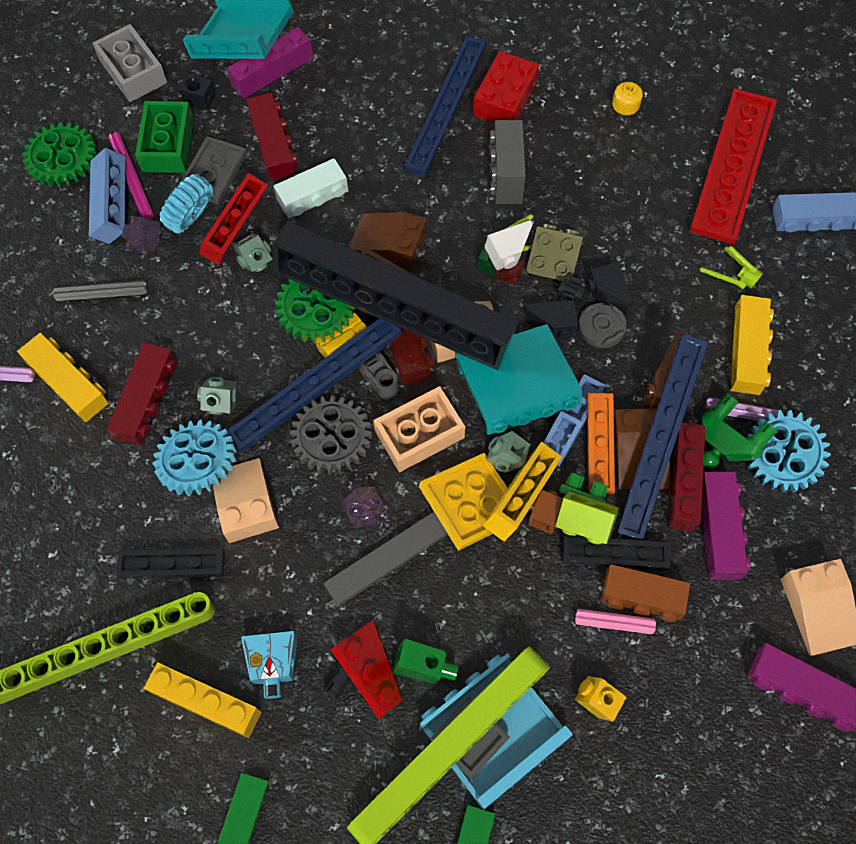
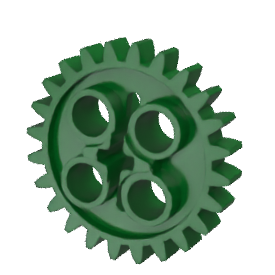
[22,122,98,187]
[275,279,355,344]

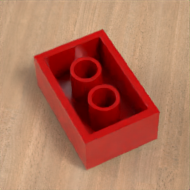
[473,51,539,123]

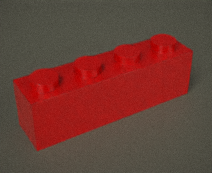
[199,173,268,265]

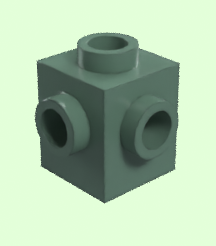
[233,233,272,272]
[197,377,237,414]
[486,431,531,473]

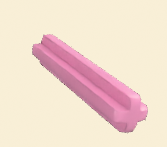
[575,609,656,634]

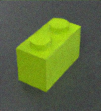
[556,491,619,544]

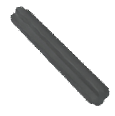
[53,280,148,301]

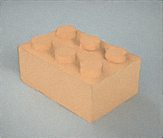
[373,386,465,472]

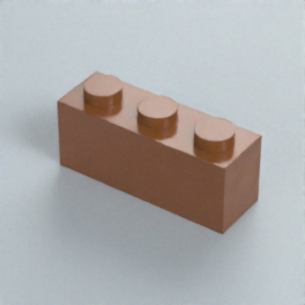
[601,564,690,622]

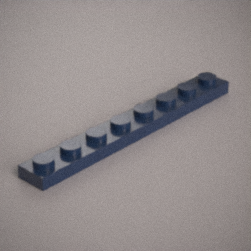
[404,36,486,177]
[227,319,402,452]
[616,334,708,540]

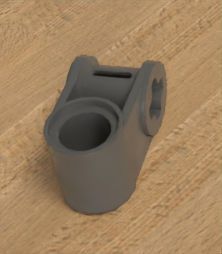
[358,352,399,400]

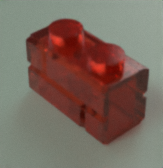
[390,330,434,385]

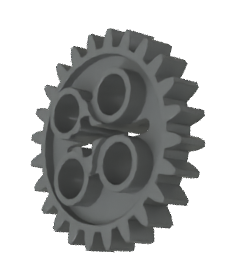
[290,396,372,475]

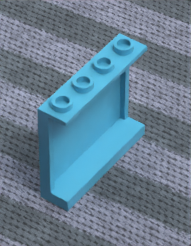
[420,653,573,810]

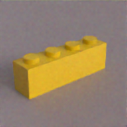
[730,295,774,395]
[17,333,109,423]
[483,442,562,542]
[144,662,261,738]

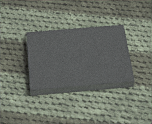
[179,136,248,204]

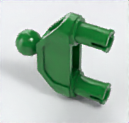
[702,393,778,470]

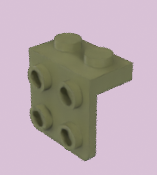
[527,224,583,281]

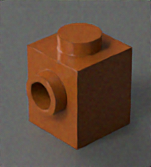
[528,490,563,535]

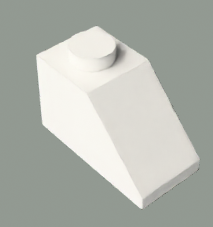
[485,220,532,270]

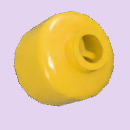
[612,82,643,115]

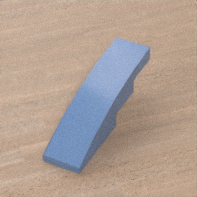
[543,374,606,467]

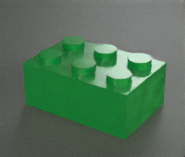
[135,101,194,173]

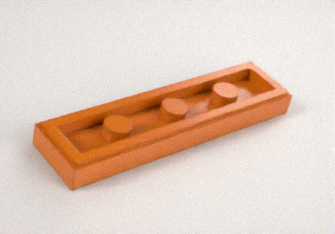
[587,393,615,494]

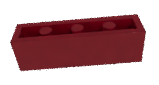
[246,92,298,181]
[107,343,177,446]
[668,423,705,532]

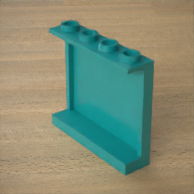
[183,0,294,59]
[456,324,582,435]

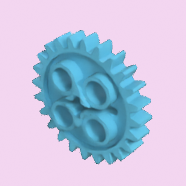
[746,410,831,492]
[153,420,236,496]

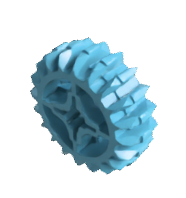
[160,174,213,233]

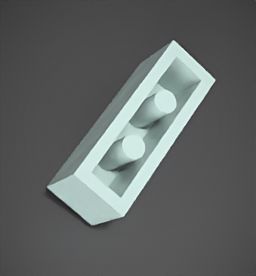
[273,158,348,219]

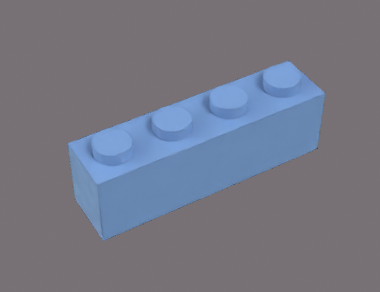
[89,148,125,244]
[772,193,856,232]

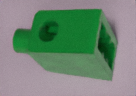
[392,639,459,684]

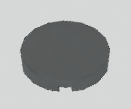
[578,303,627,348]

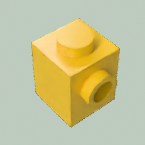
[575,676,627,722]

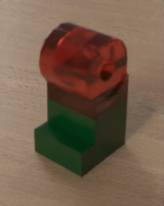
[477,247,525,283]

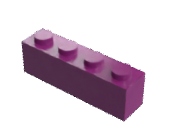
[227,27,313,99]
[701,472,751,580]
[747,643,856,732]

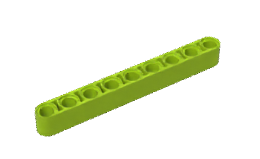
[0,592,215,704]
[347,646,550,844]

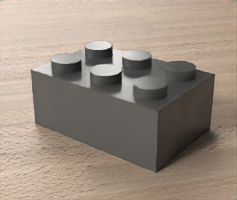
[489,120,526,204]

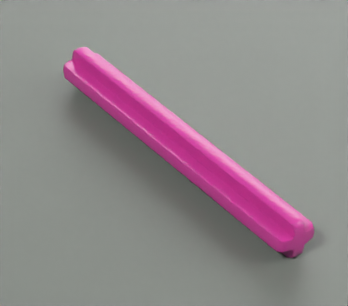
[108,132,154,221]

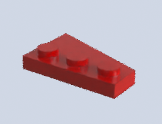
[331,620,402,719]

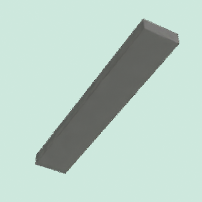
[323,512,448,607]

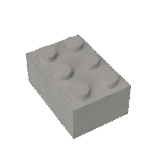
[92,24,167,102]

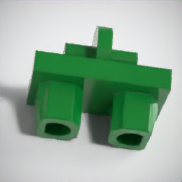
[559,473,608,503]

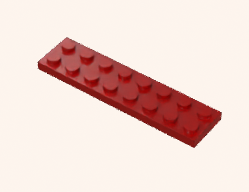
[689,88,777,244]

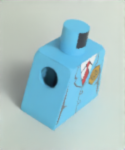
[242,631,297,699]

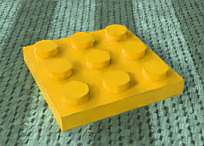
[419,453,507,551]

